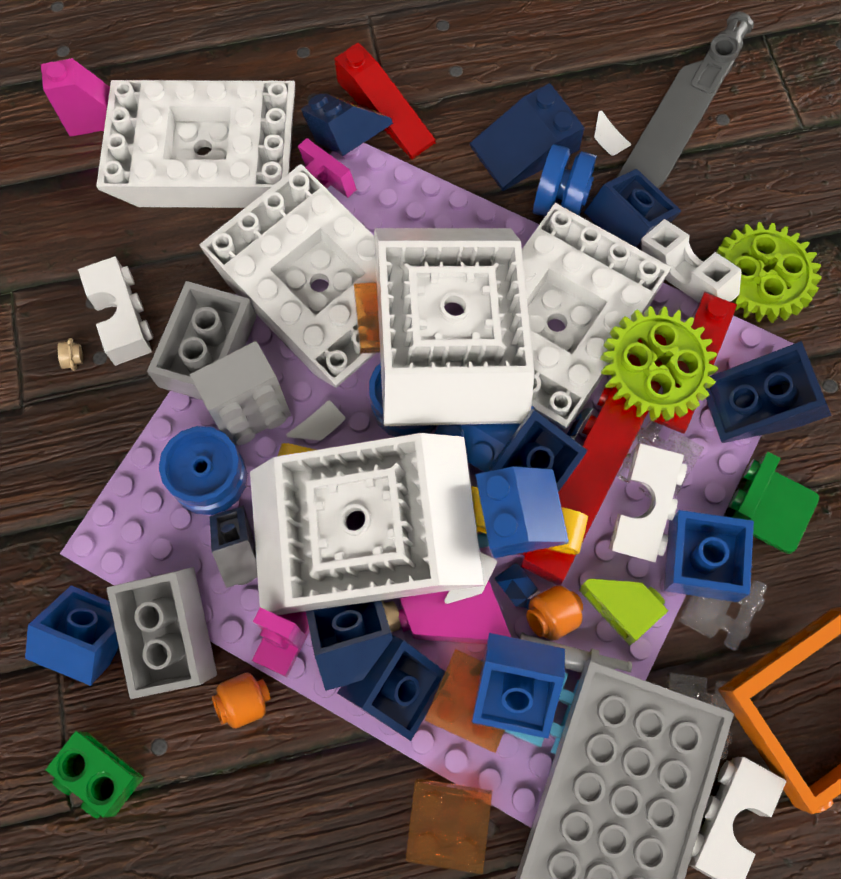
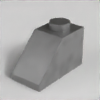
[209,506,258,588]

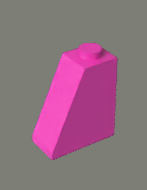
[41,58,110,137]
[398,580,511,645]

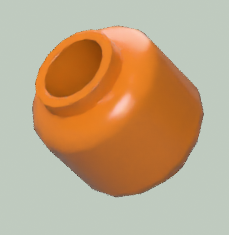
[526,585,583,641]
[212,672,271,728]

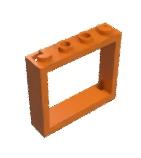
[718,607,841,814]

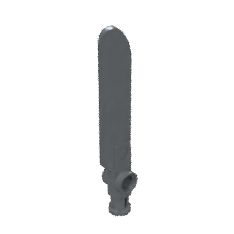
[617,11,754,189]

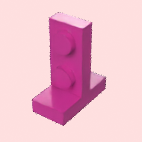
[298,138,357,198]
[252,607,309,677]

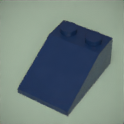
[470,83,585,191]
[705,341,832,443]

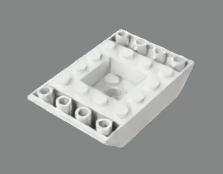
[97,80,295,208]
[199,164,380,388]
[522,203,671,429]
[374,228,534,426]
[250,433,485,615]

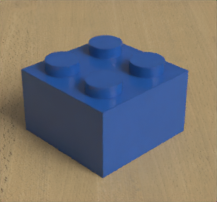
[664,510,754,602]

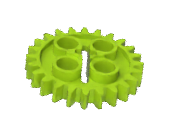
[716,222,822,323]
[600,306,718,421]

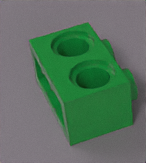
[45,731,144,819]

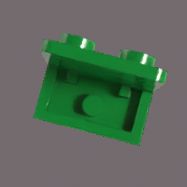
[729,452,819,554]

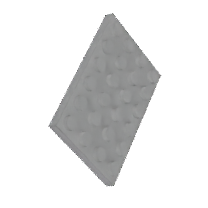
[515,660,734,879]

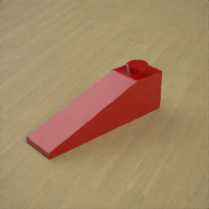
[334,42,436,159]
[653,292,737,434]

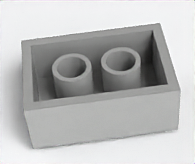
[147,281,257,400]
[189,341,291,445]
[107,567,217,699]

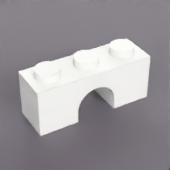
[641,219,742,303]
[78,256,153,366]
[609,444,687,563]
[689,757,786,879]

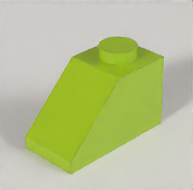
[579,579,669,646]

